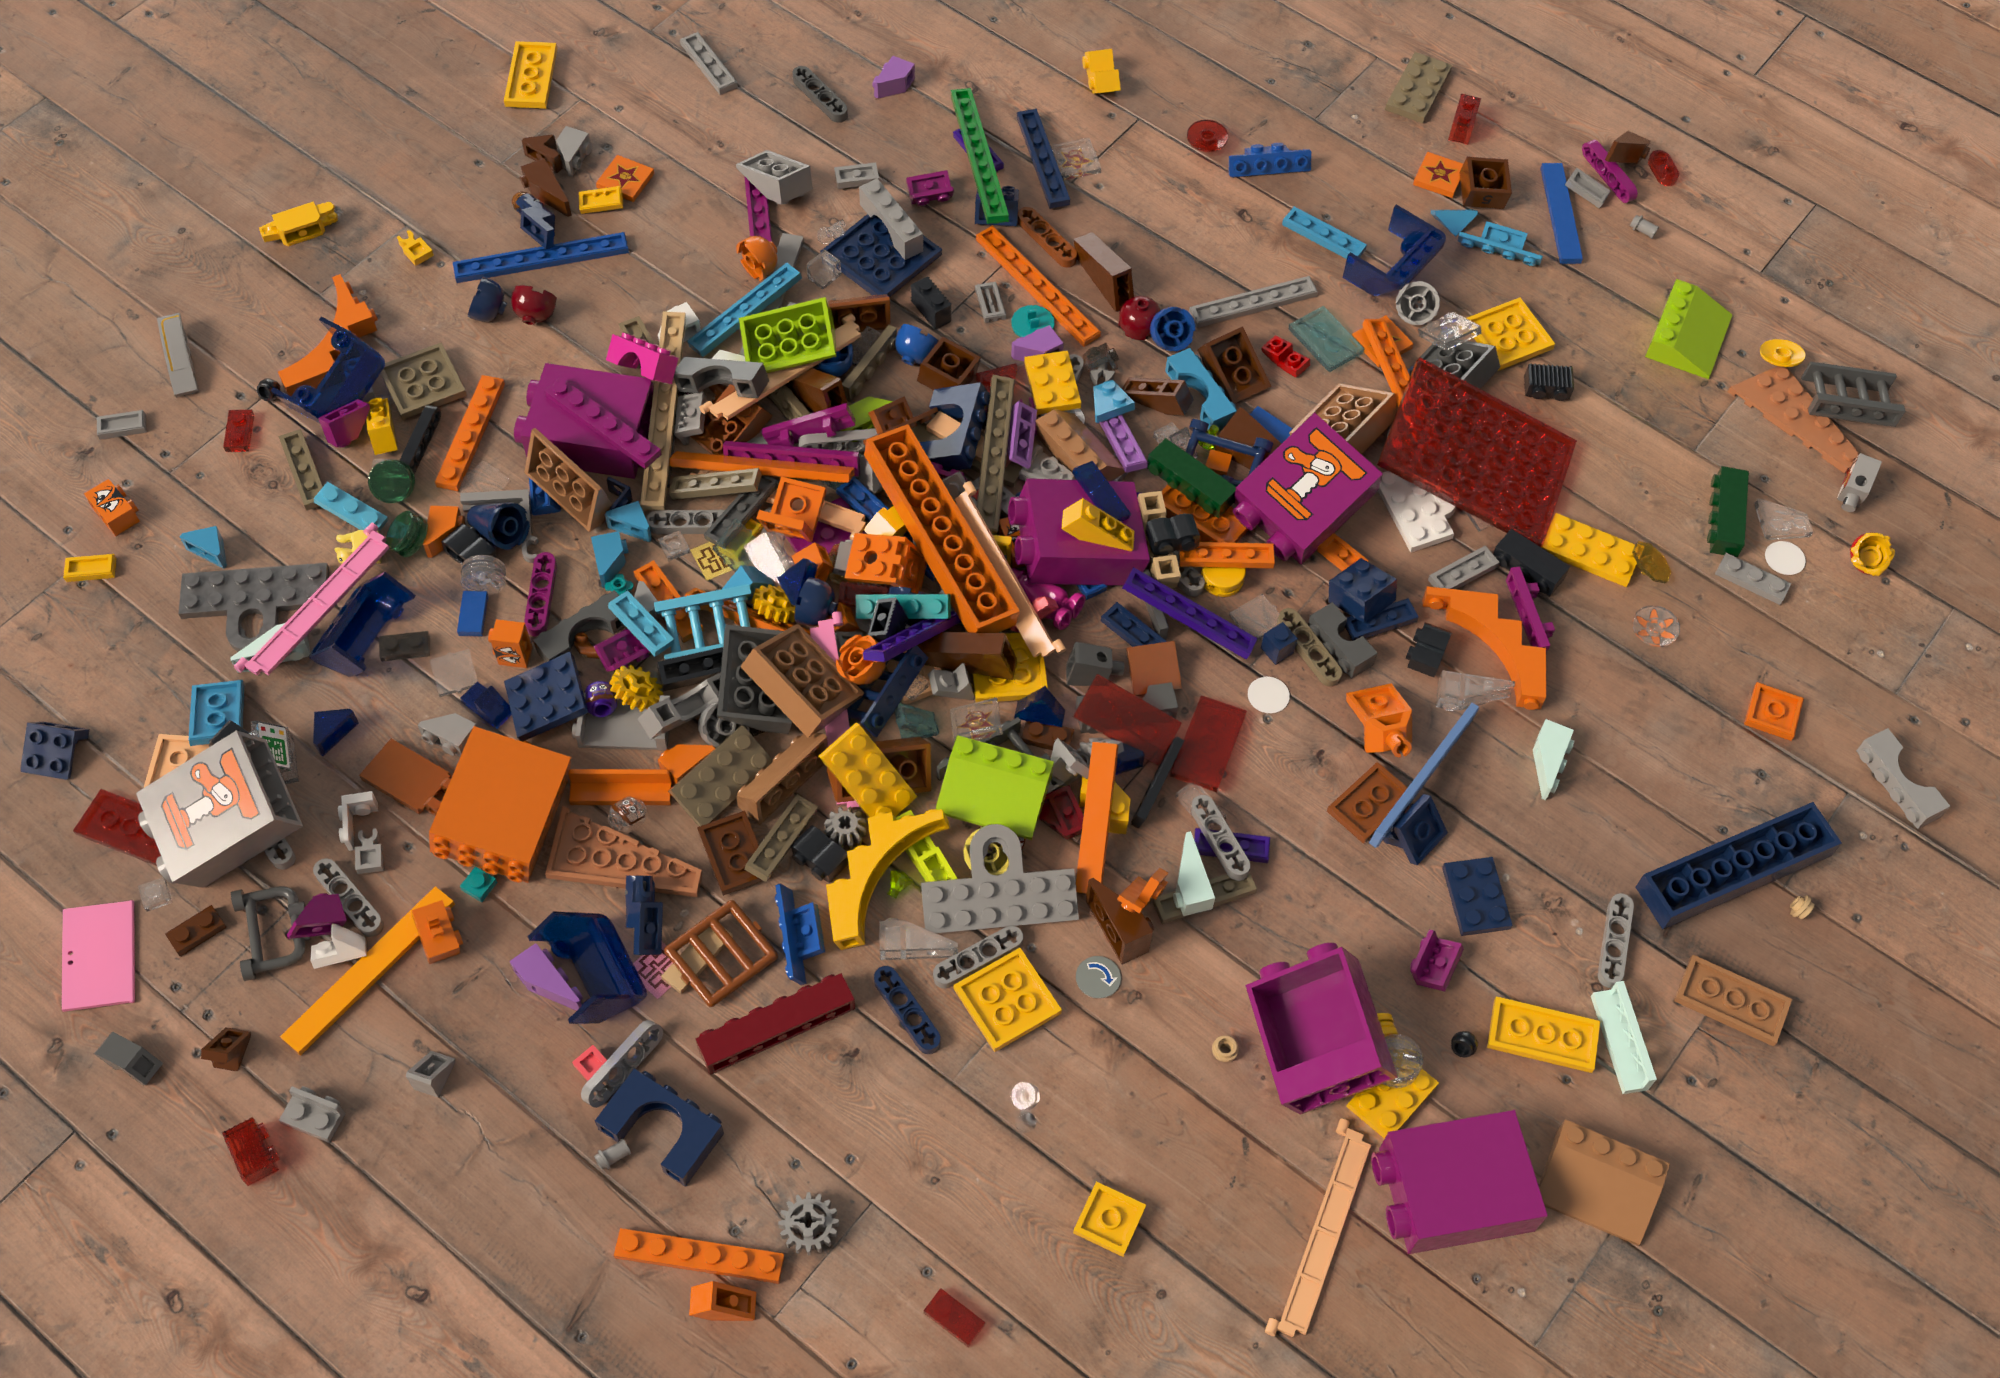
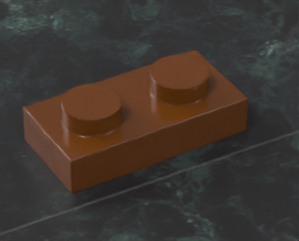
[1021,717,1074,751]
[165,905,227,957]

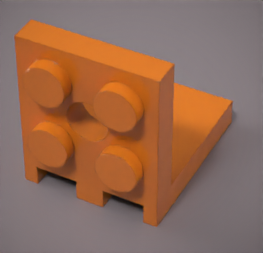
[756,476,827,543]
[844,533,927,594]

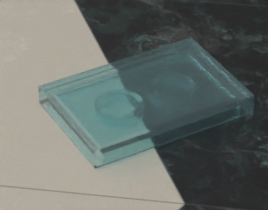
[1288,306,1364,372]

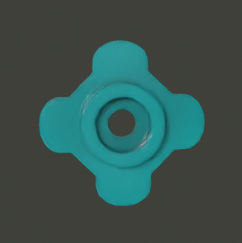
[605,574,633,596]

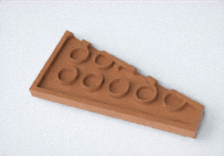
[1728,366,1859,474]
[545,806,703,897]

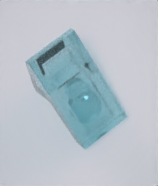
[894,703,939,738]

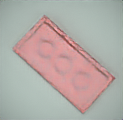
[1072,674,1182,766]
[1170,695,1247,793]
[73,789,161,866]

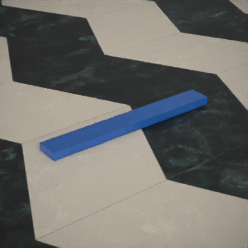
[453,232,629,283]

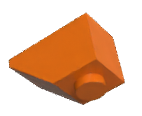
[423,505,465,558]
[658,744,715,785]
[689,1281,756,1321]

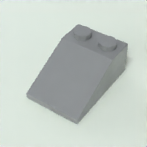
[736,150,813,204]

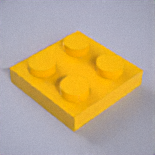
[1073,1181,1146,1257]

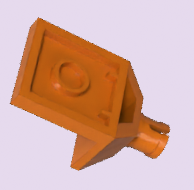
[1346,683,1412,758]

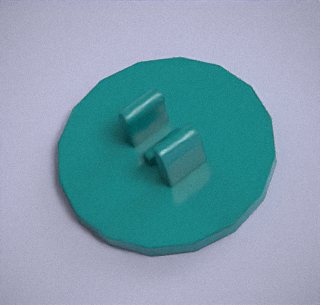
[1011,305,1054,337]

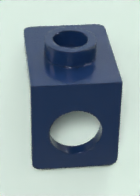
[606,477,633,510]

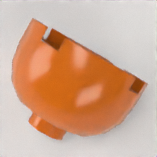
[736,236,778,281]
[836,634,886,685]

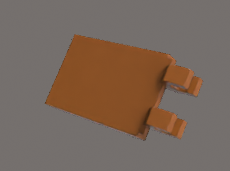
[359,738,451,816]

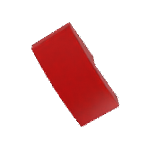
[1261,335,1310,378]

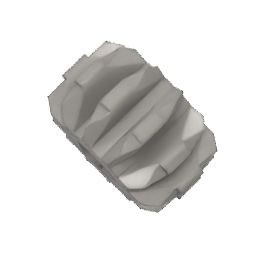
[824,806,867,849]

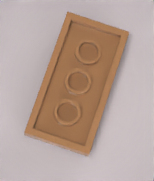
[1674,955,1792,1047]

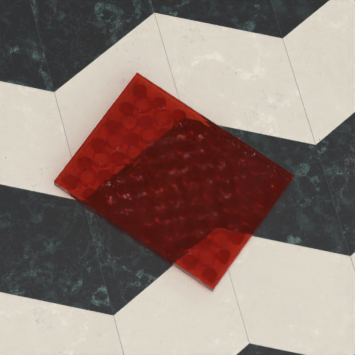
[1377,357,1577,547]

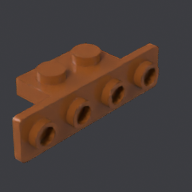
[863,396,938,445]

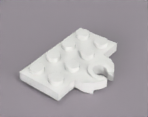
[1378,468,1458,553]

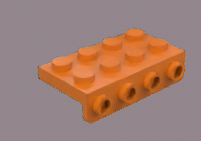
[1162,484,1249,543]

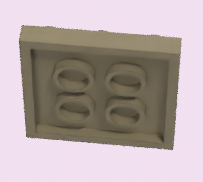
[378,343,467,420]

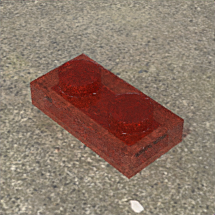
[223,409,254,452]
[923,1288,985,1347]

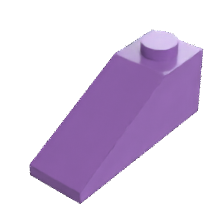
[1007,401,1037,469]

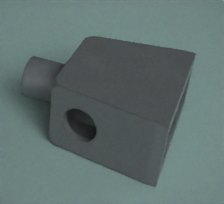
[1066,642,1124,686]

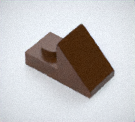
[522,134,563,173]
[201,1027,251,1071]

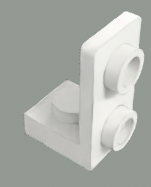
[338,791,378,851]

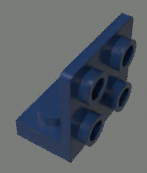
[975,186,1019,226]
[20,721,90,780]

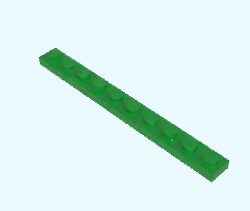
[951,88,1009,224]

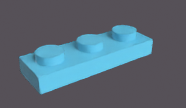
[314,481,388,532]
[608,590,674,657]

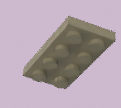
[1385,52,1452,124]
[669,725,773,826]

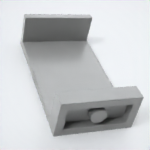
[572,693,671,751]

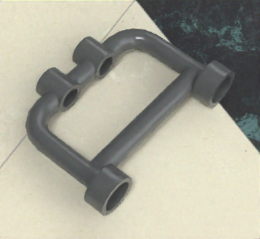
[231,886,311,981]

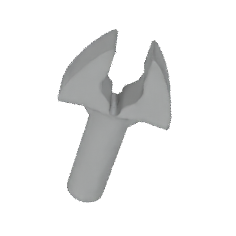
[1090,350,1115,386]

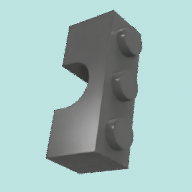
[1308,602,1378,679]

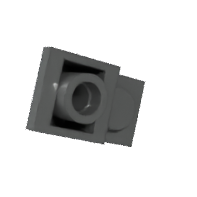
[94,1032,163,1085]

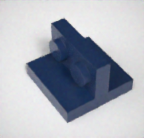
[1384,794,1448,865]

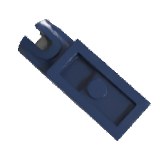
[625,875,663,955]

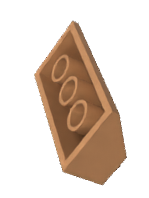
[1036,409,1126,481]
[736,733,828,825]

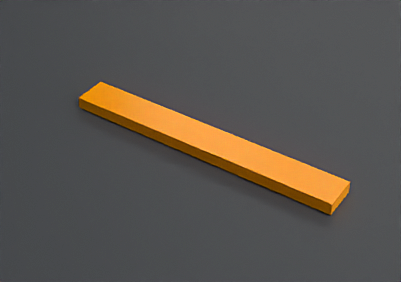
[280,886,455,1056]

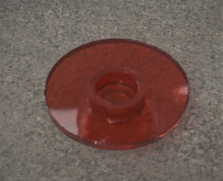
[1187,120,1228,152]

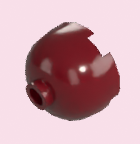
[511,285,557,325]
[1118,296,1161,340]

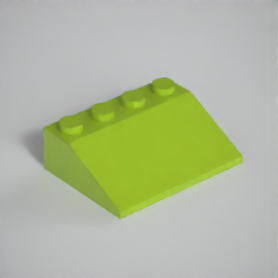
[1645,279,1732,379]
[739,297,837,373]
[936,735,1054,840]

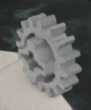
[778,1192,839,1255]

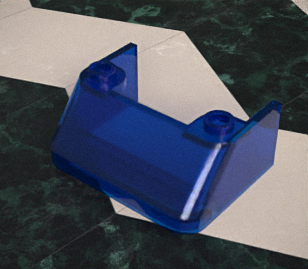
[1342,204,1446,296]
[271,316,385,423]
[309,572,416,677]
[527,911,647,1024]

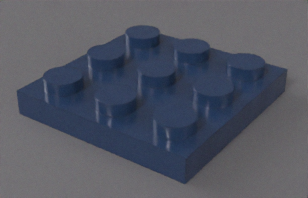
[504,652,589,742]

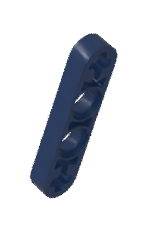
[874,966,940,1054]

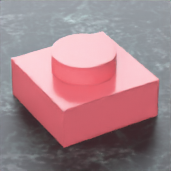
[572,1045,607,1081]

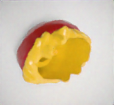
[1850,532,1895,576]

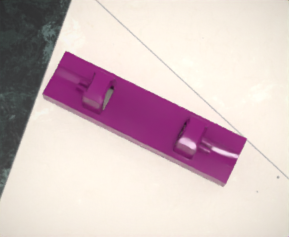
[762,403,856,447]
[1506,566,1555,654]

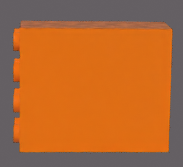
[429,726,571,883]

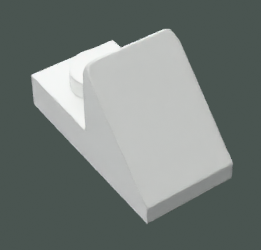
[311,923,367,969]

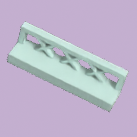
[1591,981,1657,1094]

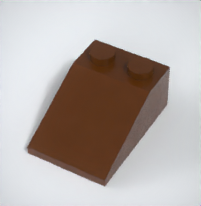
[1197,326,1271,404]
[1086,878,1154,965]

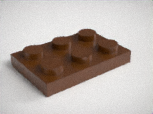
[697,810,771,896]

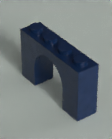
[919,382,990,471]
[595,1068,724,1187]

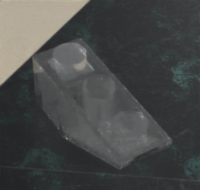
[744,532,803,596]

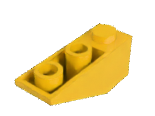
[366,398,398,455]
[1062,498,1135,551]

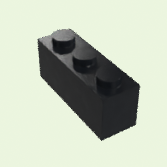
[1493,529,1570,597]
[657,647,723,692]

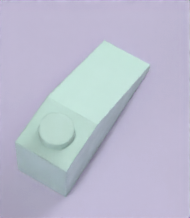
[1173,831,1215,916]

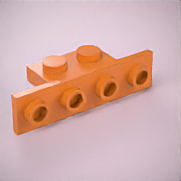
[1117,868,1168,914]

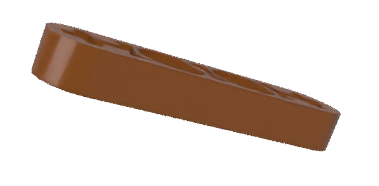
[1018,207,1077,268]

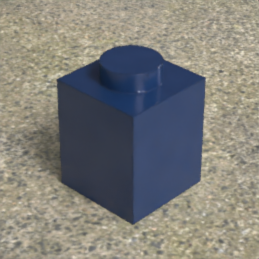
[1261,622,1298,665]

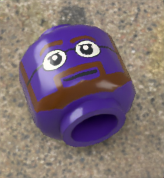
[584,681,617,717]

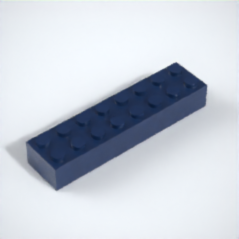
[1635,802,1842,930]

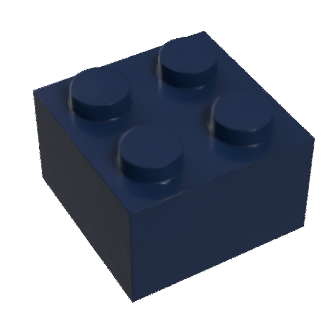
[1329,558,1397,623]

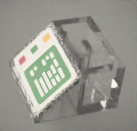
[248,720,299,784]

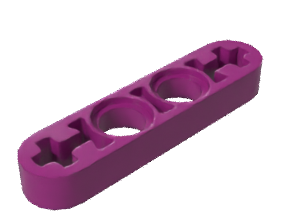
[1582,139,1638,203]
[524,552,557,637]

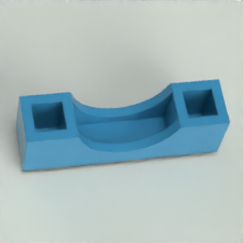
[1165,348,1237,435]

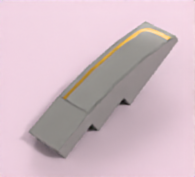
[157,313,199,398]

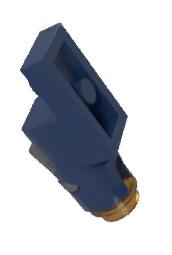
[512,192,555,249]

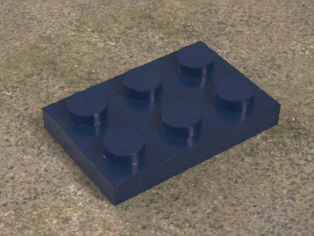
[1442,857,1513,936]

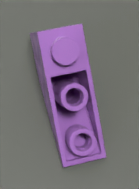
[509,943,584,1012]

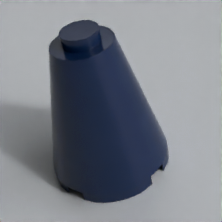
[467,502,530,550]

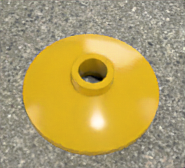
[1760,339,1806,367]

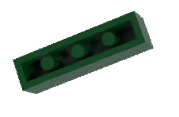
[1147,438,1236,518]
[1707,466,1749,558]

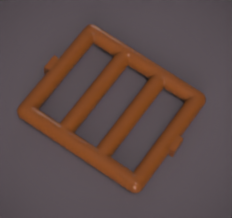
[664,900,778,1007]

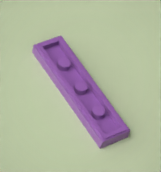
[1099,414,1147,473]

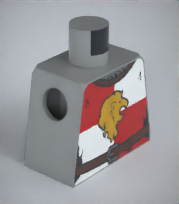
[1837,453,1882,512]

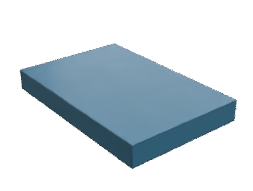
[188,680,245,746]

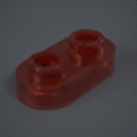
[1648,150,1679,186]

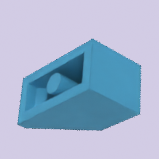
[591,531,629,588]

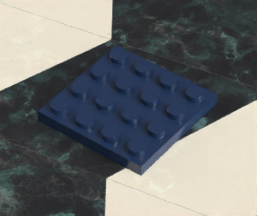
[820,214,942,297]

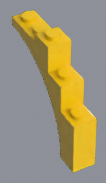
[826,809,950,950]

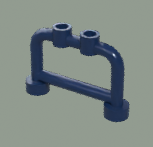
[1185,419,1274,487]

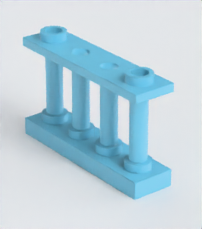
[654,584,752,660]

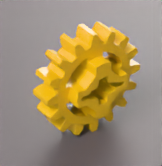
[751,584,802,623]
[609,665,663,712]

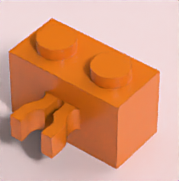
[412,900,463,964]

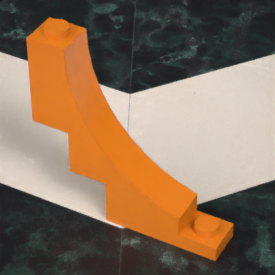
[1422,586,1546,710]

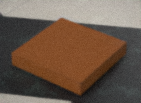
[1126,641,1182,696]

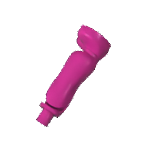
[1012,568,1086,630]

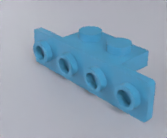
[1457,221,1543,266]

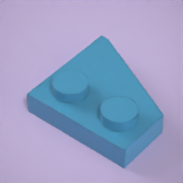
[1093,380,1135,423]

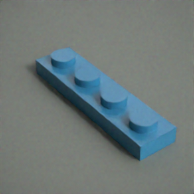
[1282,206,1367,263]

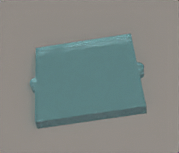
[712,519,762,572]

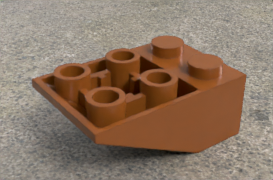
[690,384,773,455]

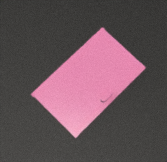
[62,900,135,1012]

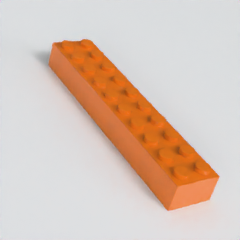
[864,424,1020,633]

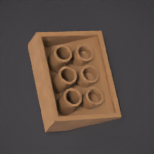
[1289,383,1399,455]
[524,428,613,532]
[740,624,864,738]
[1539,1119,1670,1246]

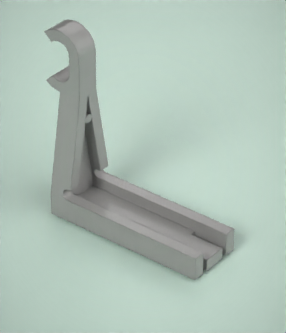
[460,489,539,563]

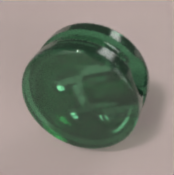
[368,459,415,503]
[386,511,428,557]

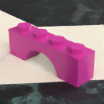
[606,332,679,384]

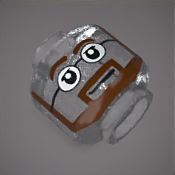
[608,796,647,834]

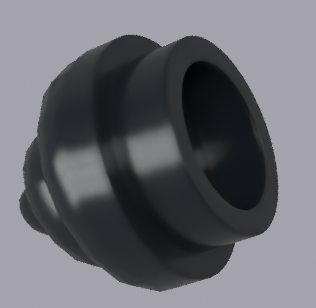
[257,378,281,401]
[1451,1031,1478,1058]

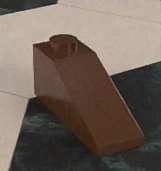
[1605,131,1651,163]
[520,158,572,217]
[1122,377,1194,416]

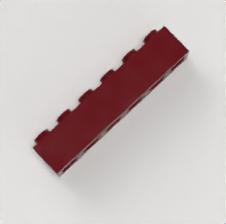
[695,973,855,1075]

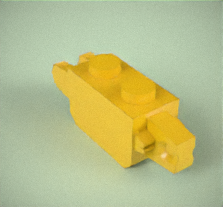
[259,201,338,246]

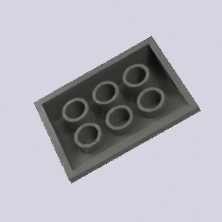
[1408,336,1500,421]
[717,624,792,734]

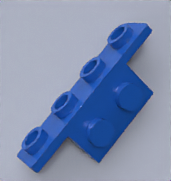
[1229,143,1312,177]
[775,883,825,985]

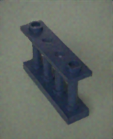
[847,645,928,737]

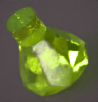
[1198,425,1219,450]
[887,870,913,899]

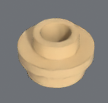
[1790,895,1814,919]
[1212,1036,1239,1062]

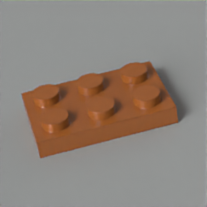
[1327,762,1407,844]

